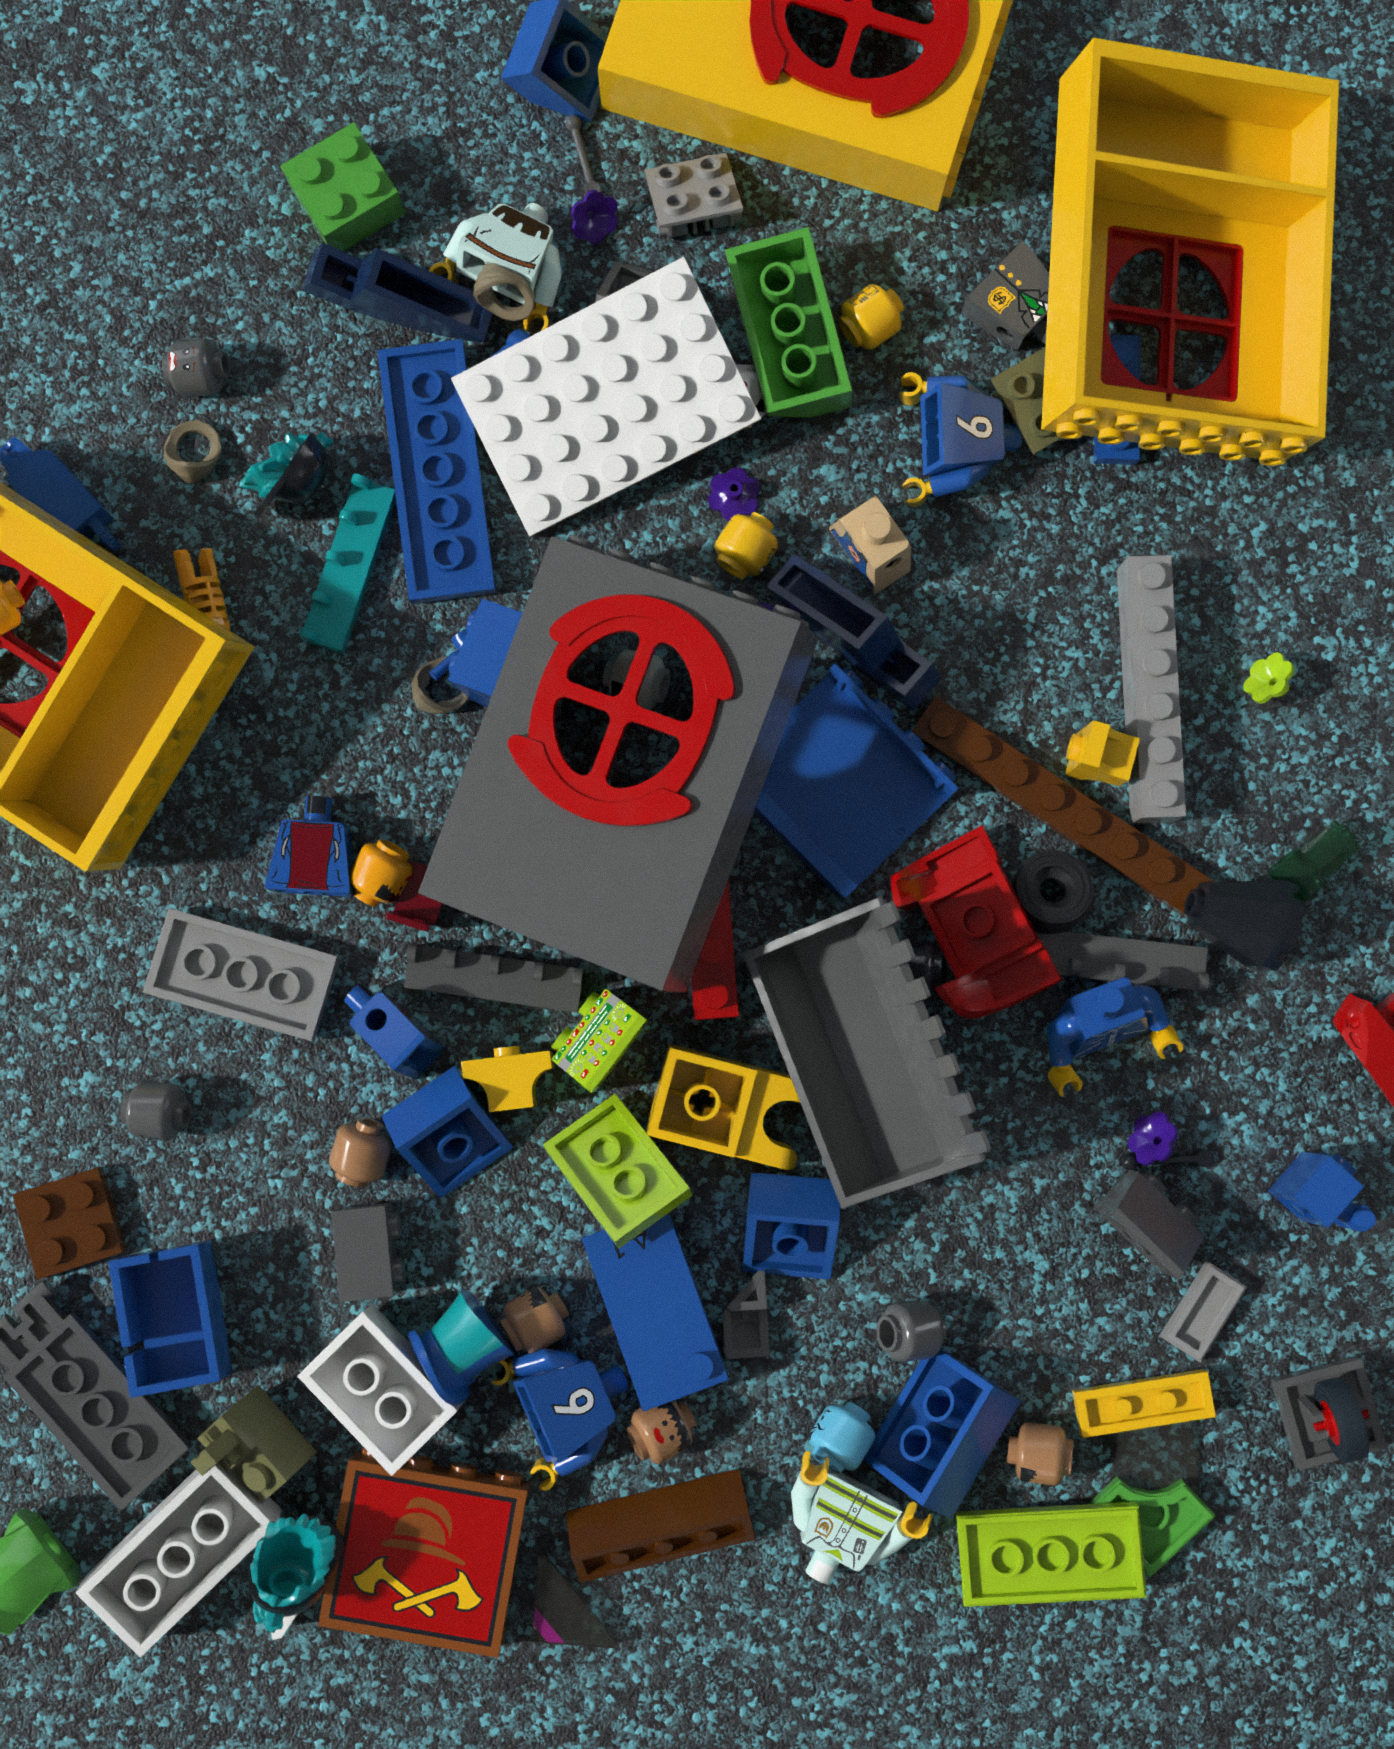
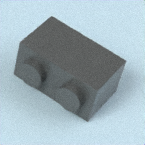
[331,1202,406,1302]

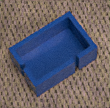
[108,1240,233,1398]

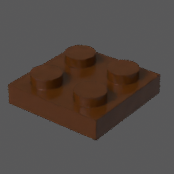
[12,1166,127,1280]

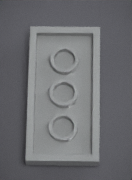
[142,908,340,1041]

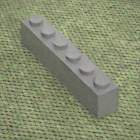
[1117,555,1186,824]

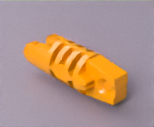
[173,548,230,630]

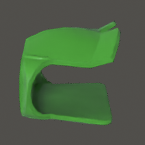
[0,1509,79,1636]

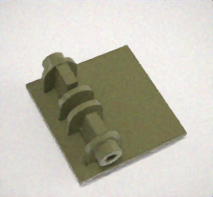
[990,347,1061,455]

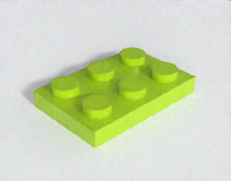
[543,1094,693,1249]

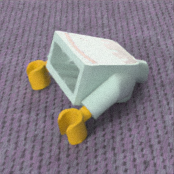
[429,203,561,333]

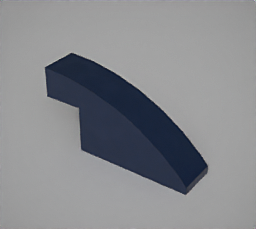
[301,242,493,343]
[766,554,941,711]

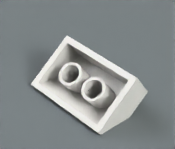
[297,1304,465,1476]

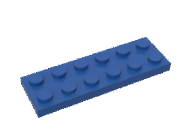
[377,339,497,604]

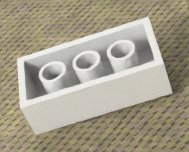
[76,1463,282,1658]

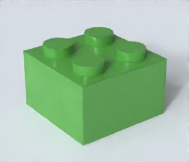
[280,122,406,251]

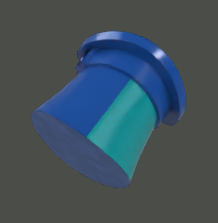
[406,1289,515,1405]

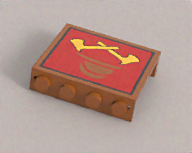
[318,1447,531,1658]

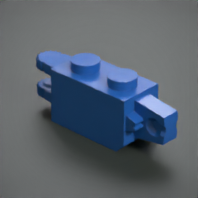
[0,436,122,552]

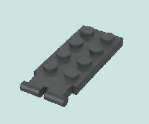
[0,1280,193,1511]

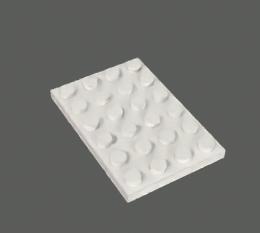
[451,257,762,537]

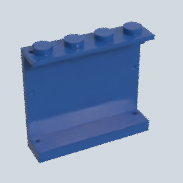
[754,664,958,901]

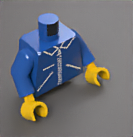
[1047,977,1183,1097]

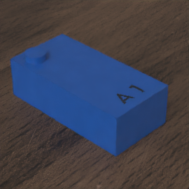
[581,1212,729,1412]

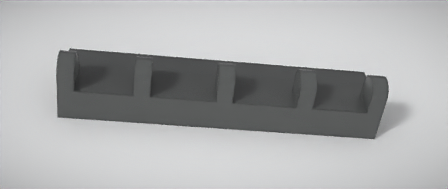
[1035,931,1209,992]
[404,944,585,1013]

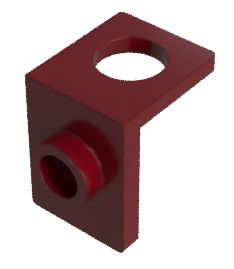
[385,861,443,932]

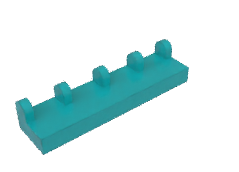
[299,473,396,654]

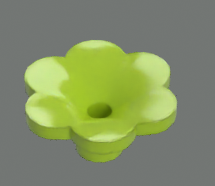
[1243,652,1295,704]

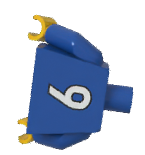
[899,372,1022,507]
[491,1348,628,1491]

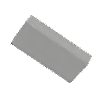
[1159,1261,1247,1363]

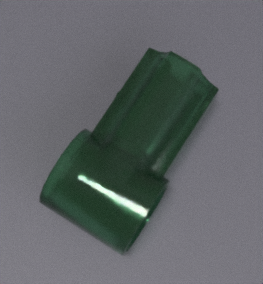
[1266,820,1360,902]

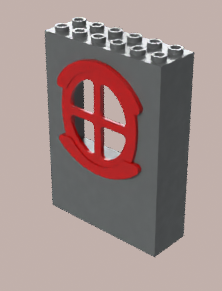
[418,535,819,993]

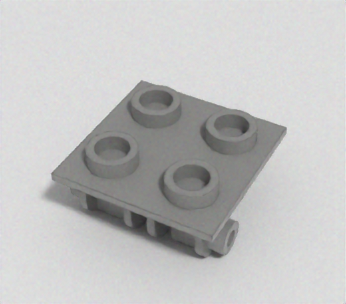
[644,153,743,239]

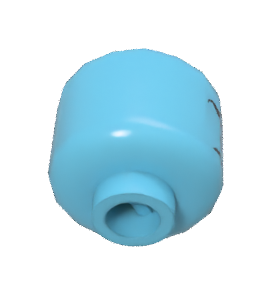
[809,1402,876,1474]

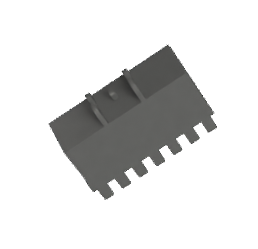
[743,896,991,1209]

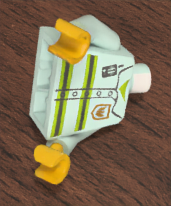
[791,1451,933,1585]

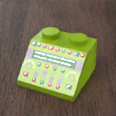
[551,988,649,1093]

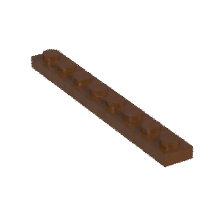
[912,696,1215,919]

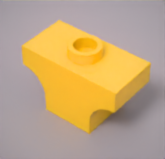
[1064,720,1140,786]
[461,1046,555,1112]

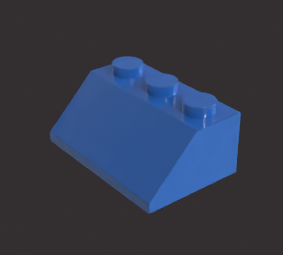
[863,1349,1021,1519]

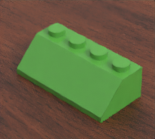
[725,227,852,418]

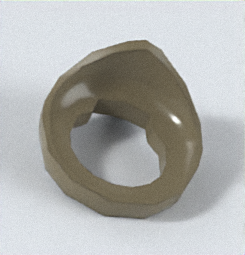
[473,263,534,321]
[164,420,222,484]
[412,657,469,714]

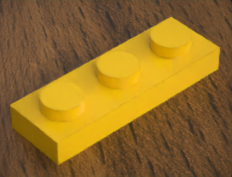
[1072,1369,1216,1438]

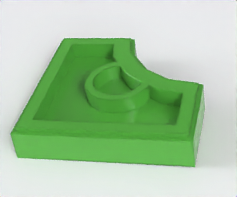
[1088,1476,1216,1577]

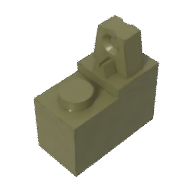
[190,1384,317,1503]

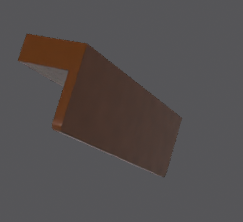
[566,1469,756,1583]

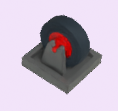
[1271,1356,1387,1470]

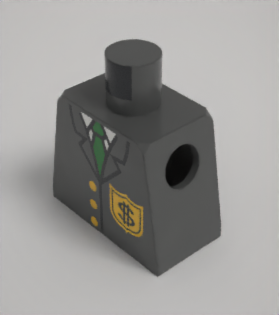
[961,240,1049,350]

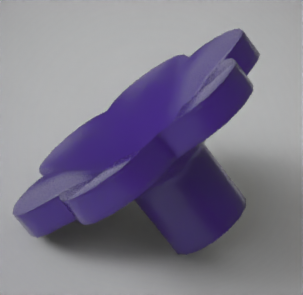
[571,190,618,244]
[708,468,760,521]
[1128,1111,1178,1166]

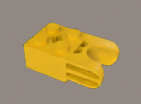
[646,1043,800,1170]

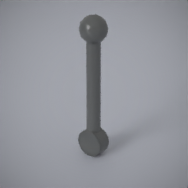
[565,114,602,195]

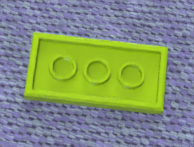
[956,1502,1147,1607]

